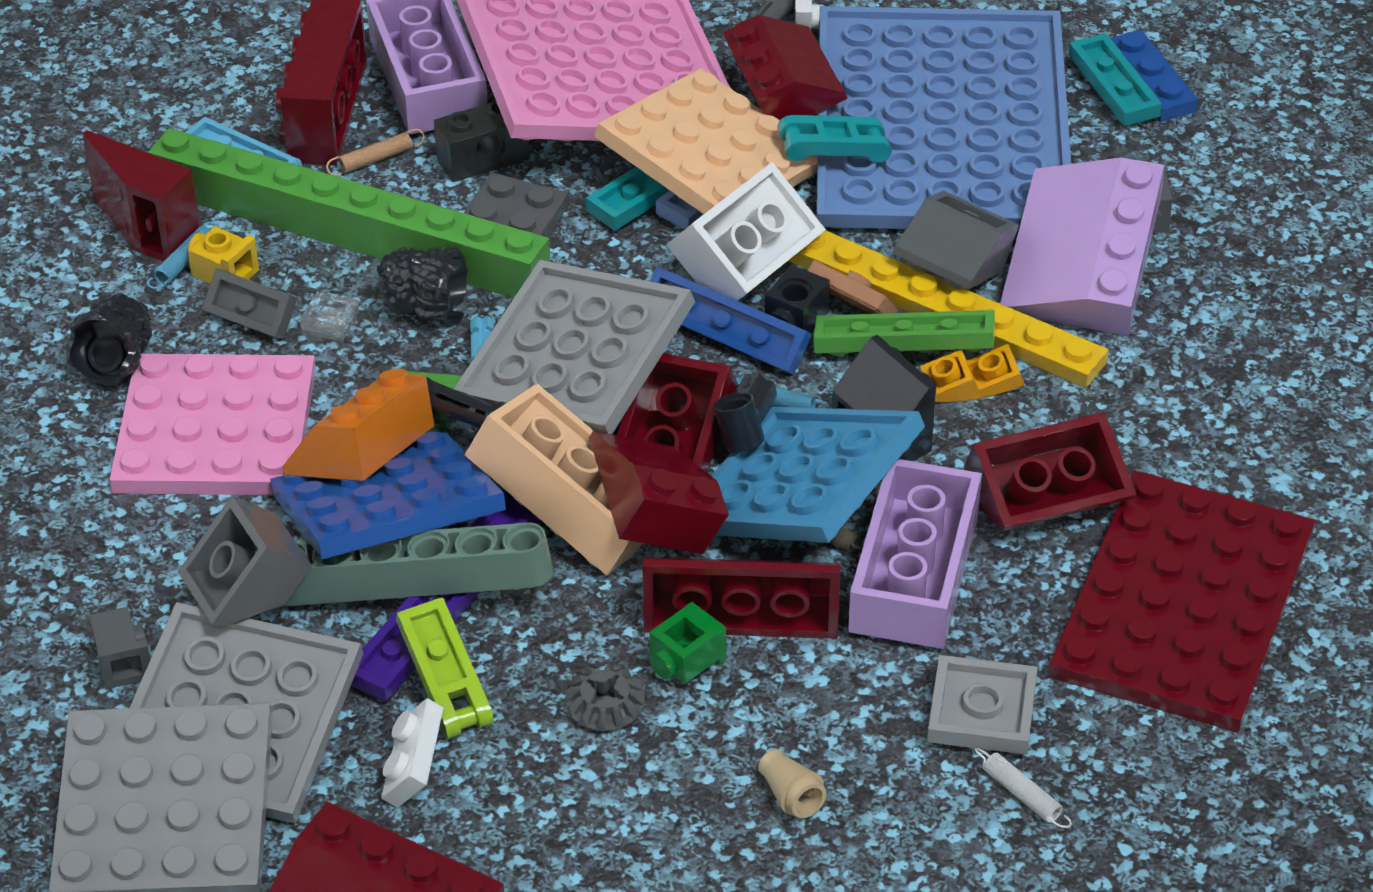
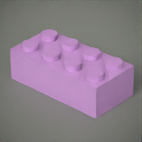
[366,0,488,135]
[848,459,982,649]

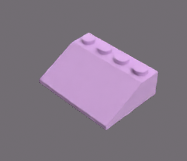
[1000,157,1164,336]

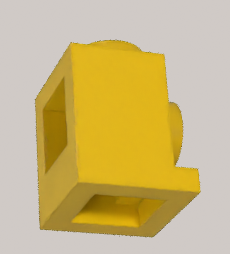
[188,226,259,284]

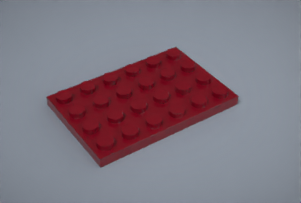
[1048,470,1316,733]

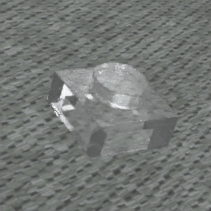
[300,291,359,342]

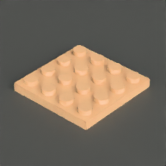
[594,68,828,214]

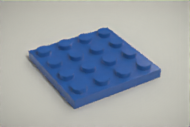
[270,432,506,559]

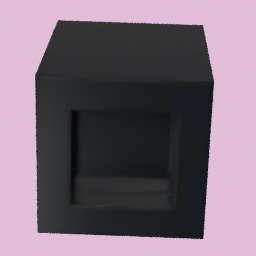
[765,265,830,333]

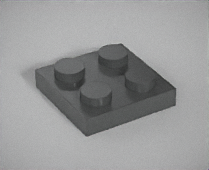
[464,173,569,237]

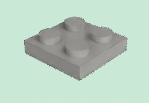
[927,655,1038,755]

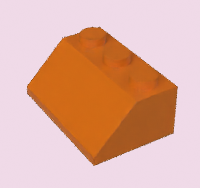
[282,369,434,481]

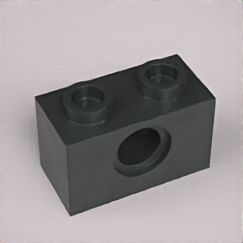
[434,100,530,182]

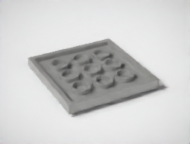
[454,260,695,434]
[130,602,364,824]
[49,703,273,892]

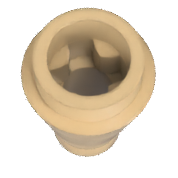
[758,749,827,818]

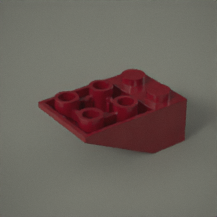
[82,130,200,262]

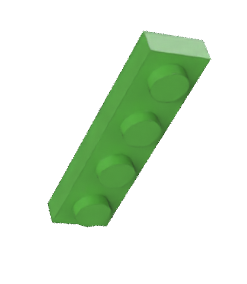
[813,310,995,356]

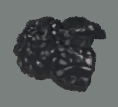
[377,247,468,324]
[66,293,153,387]

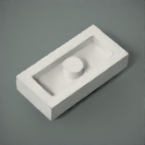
[381,698,443,808]

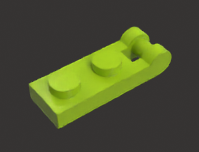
[396,597,494,740]

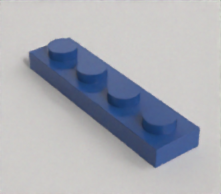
[650,266,812,375]

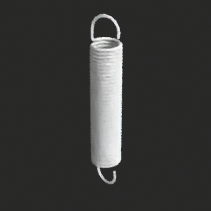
[975,748,1072,828]

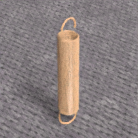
[326,129,424,176]

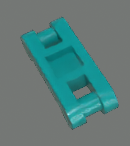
[777,115,892,163]

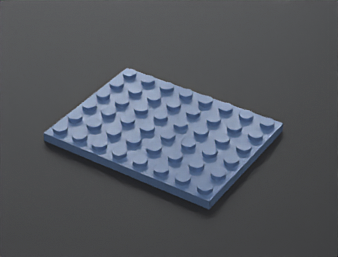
[817,6,1071,231]

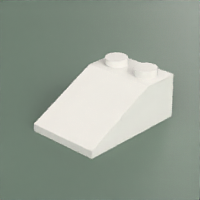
[667,162,826,301]

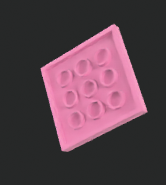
[109,353,316,495]

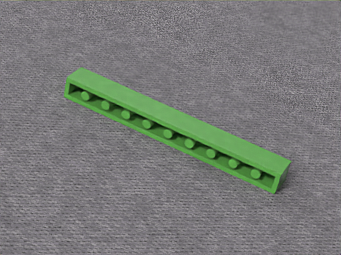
[147,128,550,298]

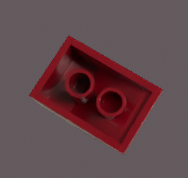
[617,353,739,471]
[589,431,729,554]

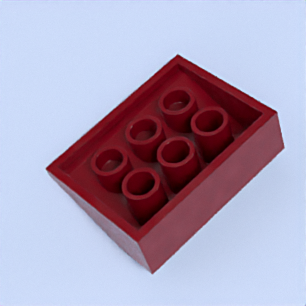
[269,801,504,892]

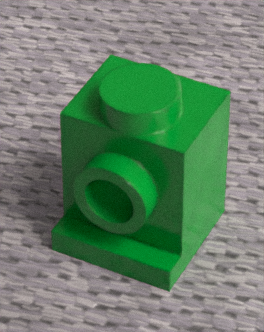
[650,602,726,685]

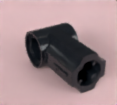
[713,373,777,452]

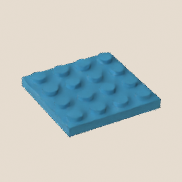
[711,407,925,543]

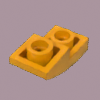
[920,344,1025,402]

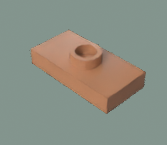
[808,260,898,314]

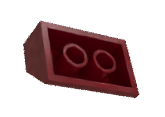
[722,15,848,120]
[964,412,1137,531]

